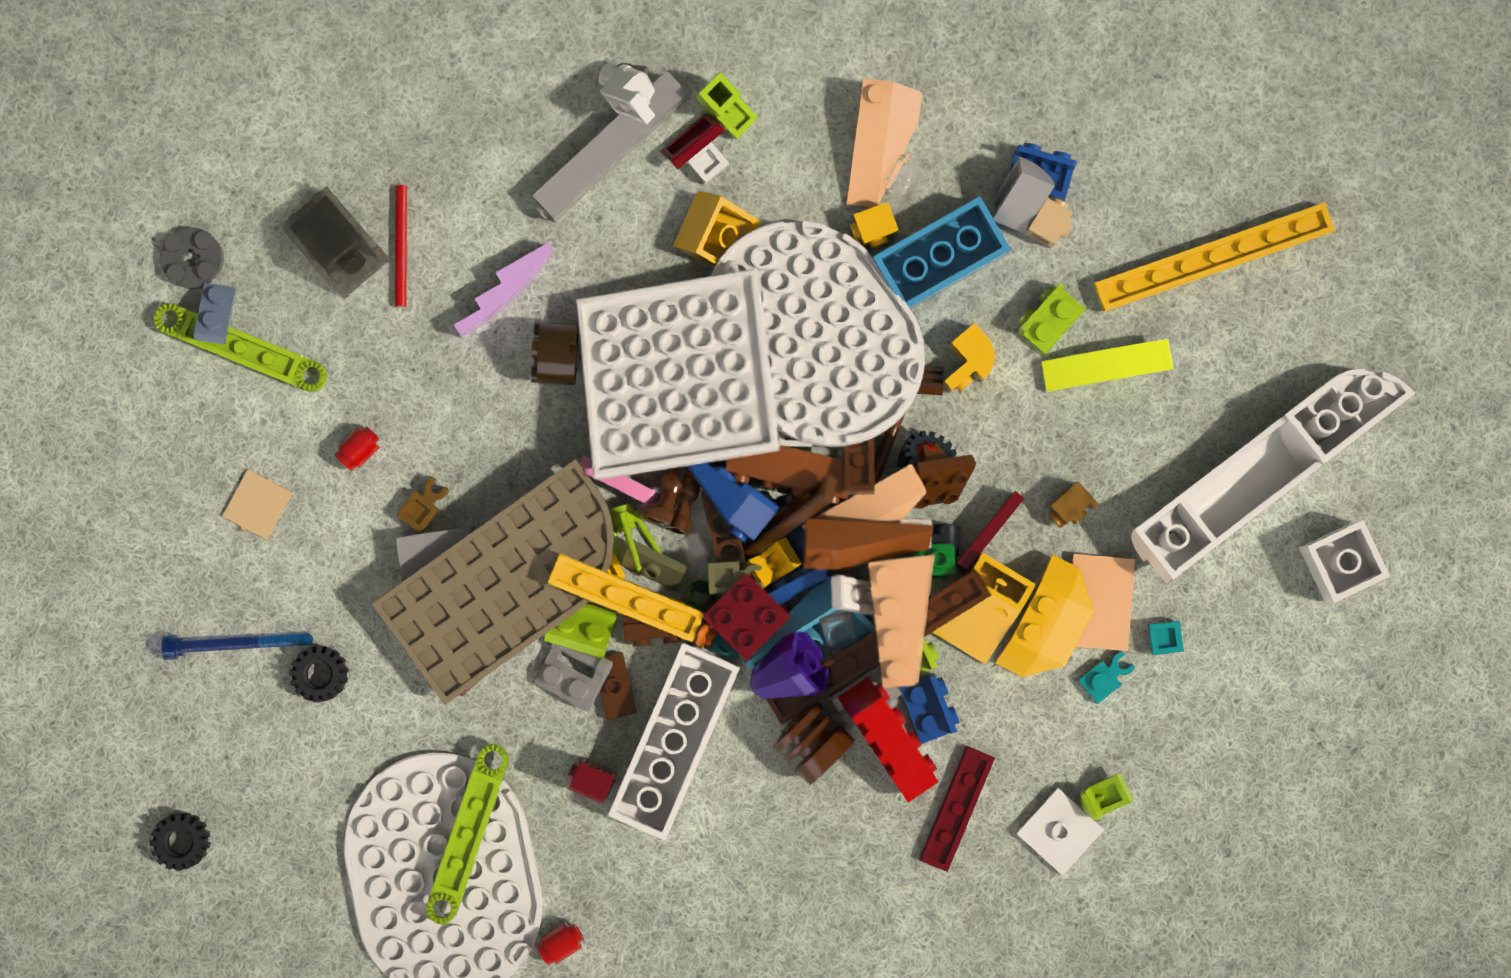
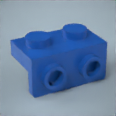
[1008,143,1077,201]

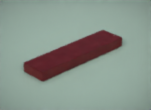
[919,745,995,872]

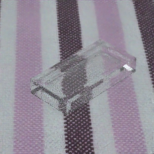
[818,609,859,657]

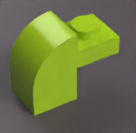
[695,72,759,139]

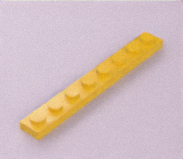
[1093,202,1335,313]

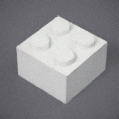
[1299,520,1390,603]

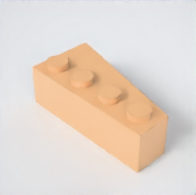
[869,555,935,688]

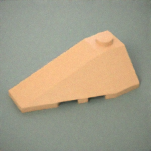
[846,78,922,208]

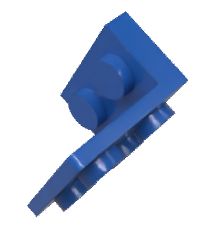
[755,523,832,605]

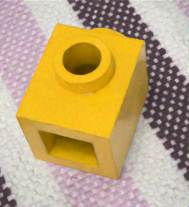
[849,202,899,249]

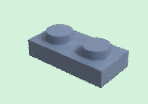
[194,283,235,344]

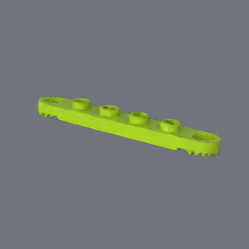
[154,303,328,392]
[426,744,509,925]

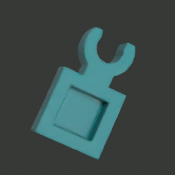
[1077,651,1135,704]

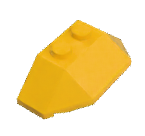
[995,554,1094,677]

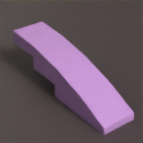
[454,242,554,338]

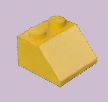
[673,191,761,267]

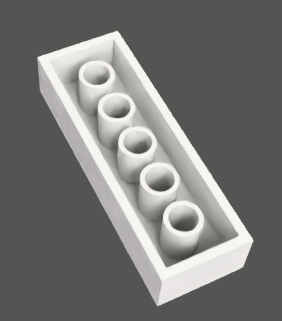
[608,642,740,841]

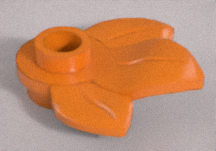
[693,619,718,650]

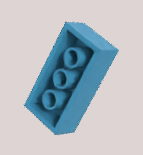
[872,196,1011,310]

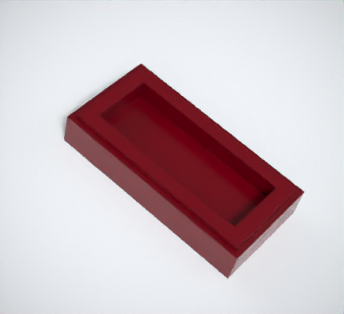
[660,113,724,170]

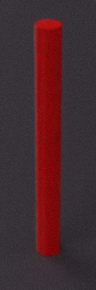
[394,185,407,308]

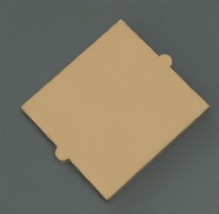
[222,469,293,540]

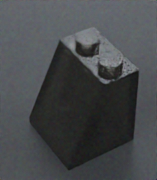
[280,186,390,299]

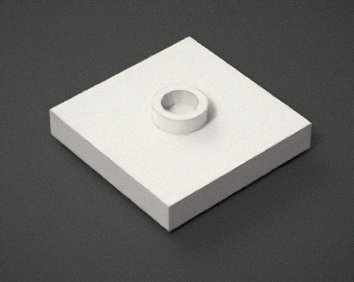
[1016,787,1104,876]

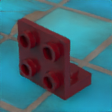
[704,573,791,661]

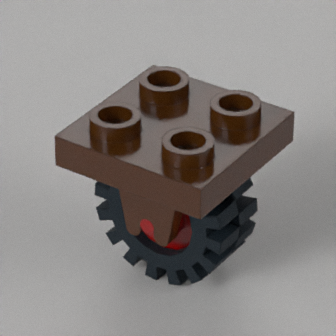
[897,430,977,509]

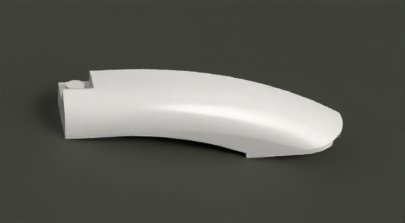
[1131,368,1415,584]

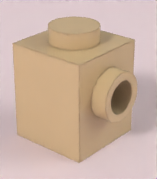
[1025,197,1073,248]

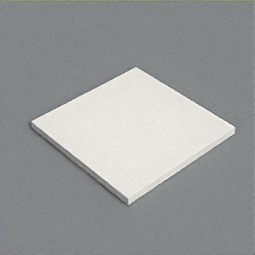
[576,268,780,480]

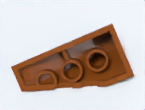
[802,519,932,570]

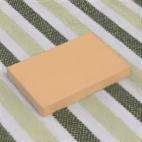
[1072,554,1135,651]

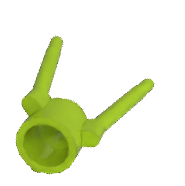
[609,503,662,571]

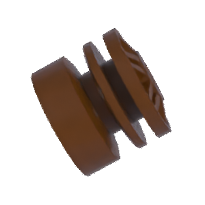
[772,702,855,785]

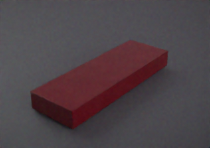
[955,491,1024,570]

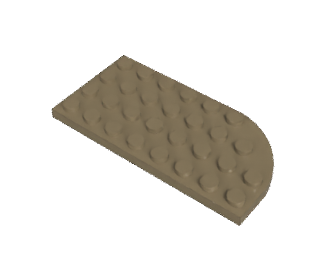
[372,459,614,705]

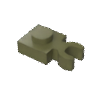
[708,562,763,594]

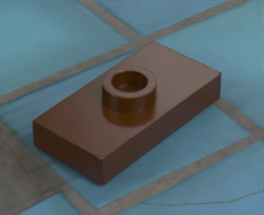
[600,653,637,720]

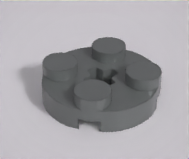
[160,227,224,289]

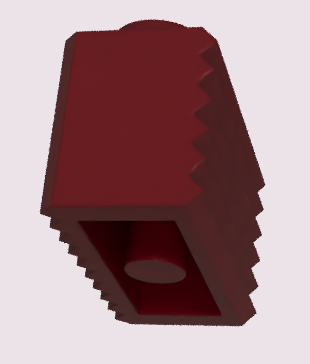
[566,758,617,804]

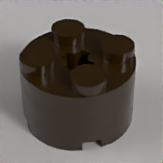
[531,322,579,385]

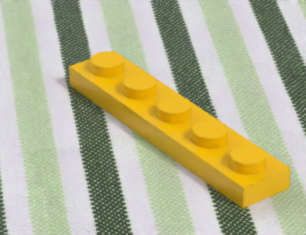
[547,553,705,642]

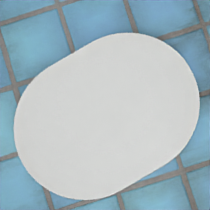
[711,221,925,447]
[344,752,543,978]

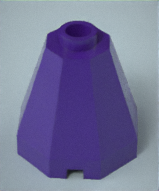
[749,632,830,699]

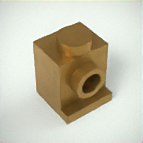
[1048,481,1099,529]

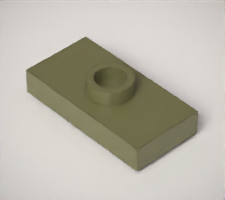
[621,540,688,591]

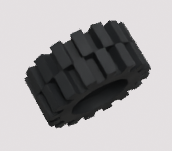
[289,646,349,702]
[150,813,211,871]

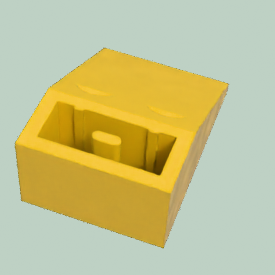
[932,553,1036,664]

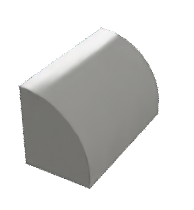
[990,156,1055,234]

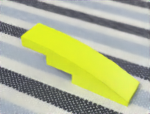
[1041,339,1174,392]

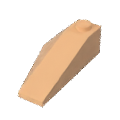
[802,464,927,572]

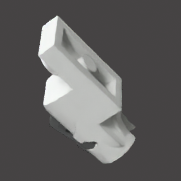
[599,61,655,124]

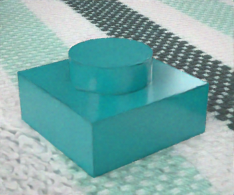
[1147,621,1184,655]

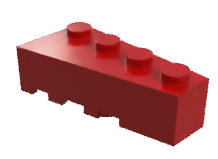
[837,677,939,803]

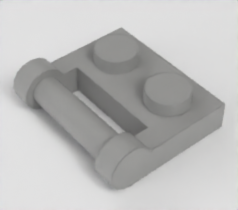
[534,643,613,712]

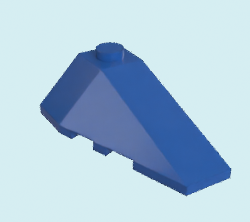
[686,462,779,542]

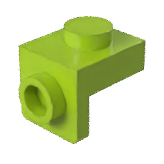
[1080,772,1134,821]

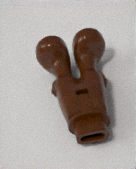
[638,466,700,536]

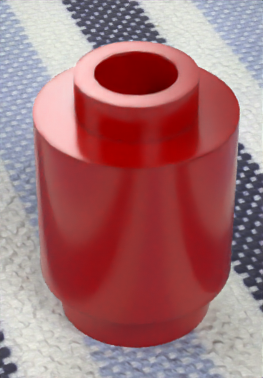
[334,426,380,472]
[536,922,584,966]

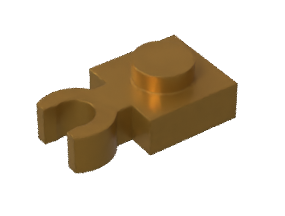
[396,477,449,534]

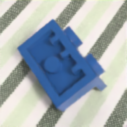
[899,673,960,744]

